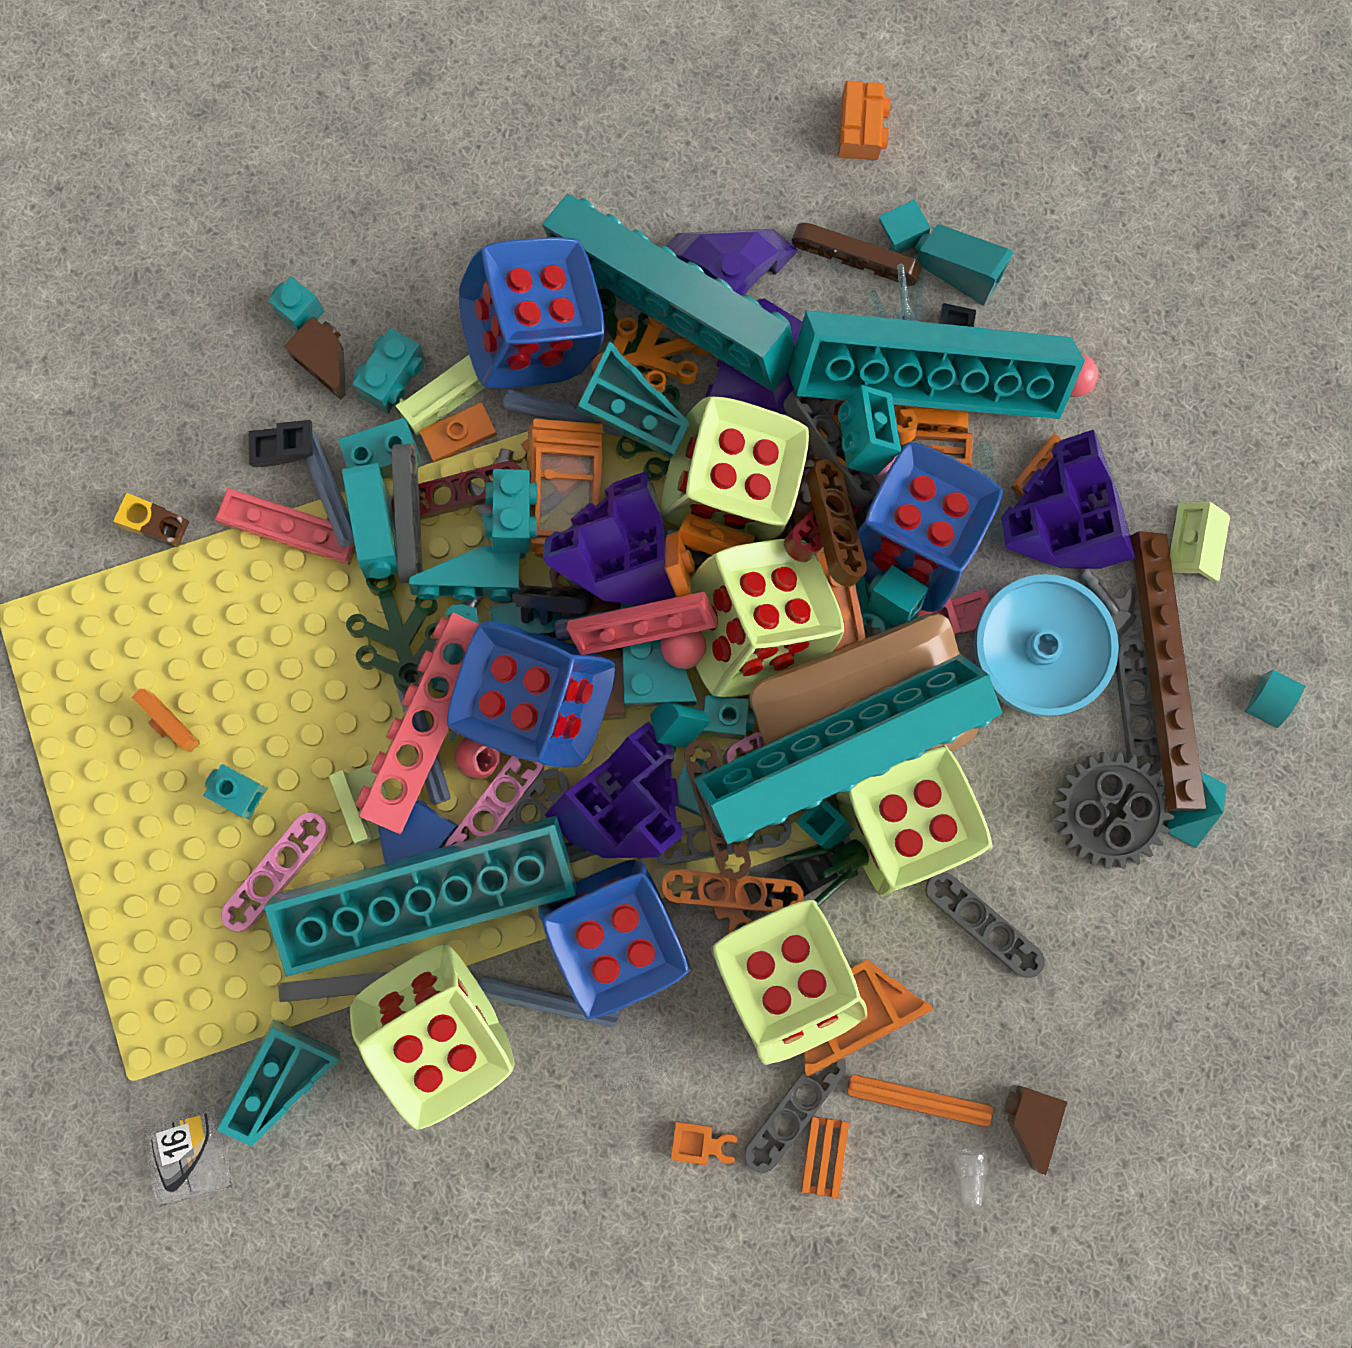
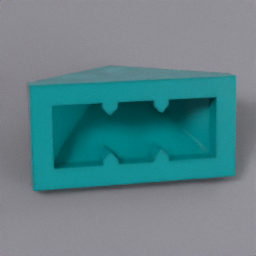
[1166,771,1227,848]

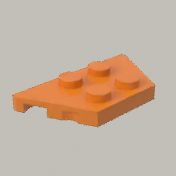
[804,959,933,1077]

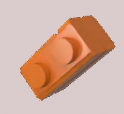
[838,80,890,160]

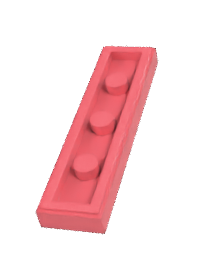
[215,488,355,566]
[566,591,718,655]

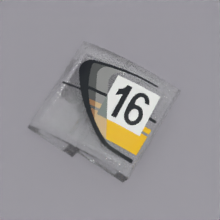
[143,1107,233,1207]

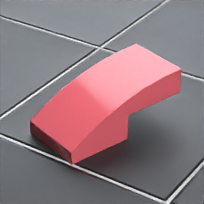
[918,589,989,636]

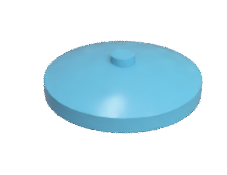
[974,574,1119,717]

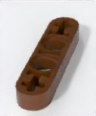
[791,223,922,286]
[806,459,867,587]
[684,740,751,880]

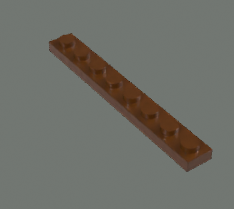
[1130,531,1206,811]

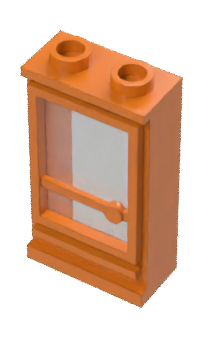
[527,419,603,558]

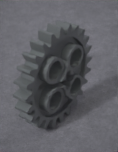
[1053,752,1174,869]

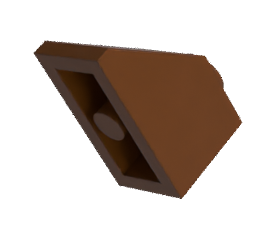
[284,316,346,400]
[1004,1085,1067,1175]

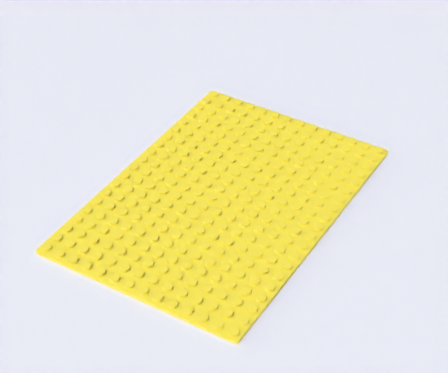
[0,431,817,1081]

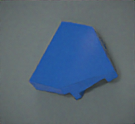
[378,800,458,864]

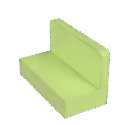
[1170,502,1230,581]
[329,764,389,846]

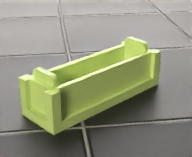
[396,355,485,437]

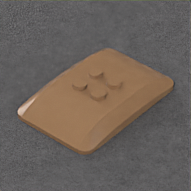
[750,613,978,812]

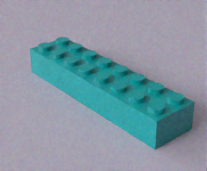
[542,193,795,392]
[788,310,1085,419]
[694,654,1003,844]
[264,815,577,977]

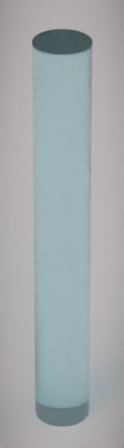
[977,440,1004,544]

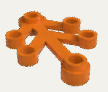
[592,316,710,393]

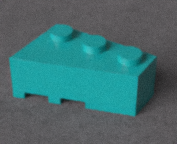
[576,342,690,458]
[621,603,697,707]
[217,1019,340,1147]

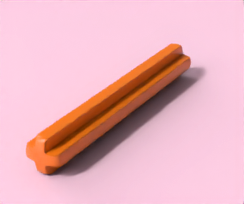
[847,1074,993,1127]

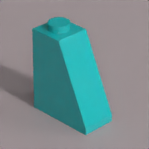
[915,224,1014,306]
[342,463,398,579]

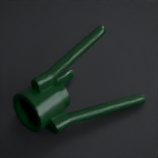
[783,839,869,907]

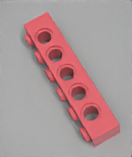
[355,612,480,834]

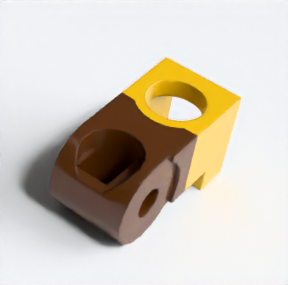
[113,493,189,548]

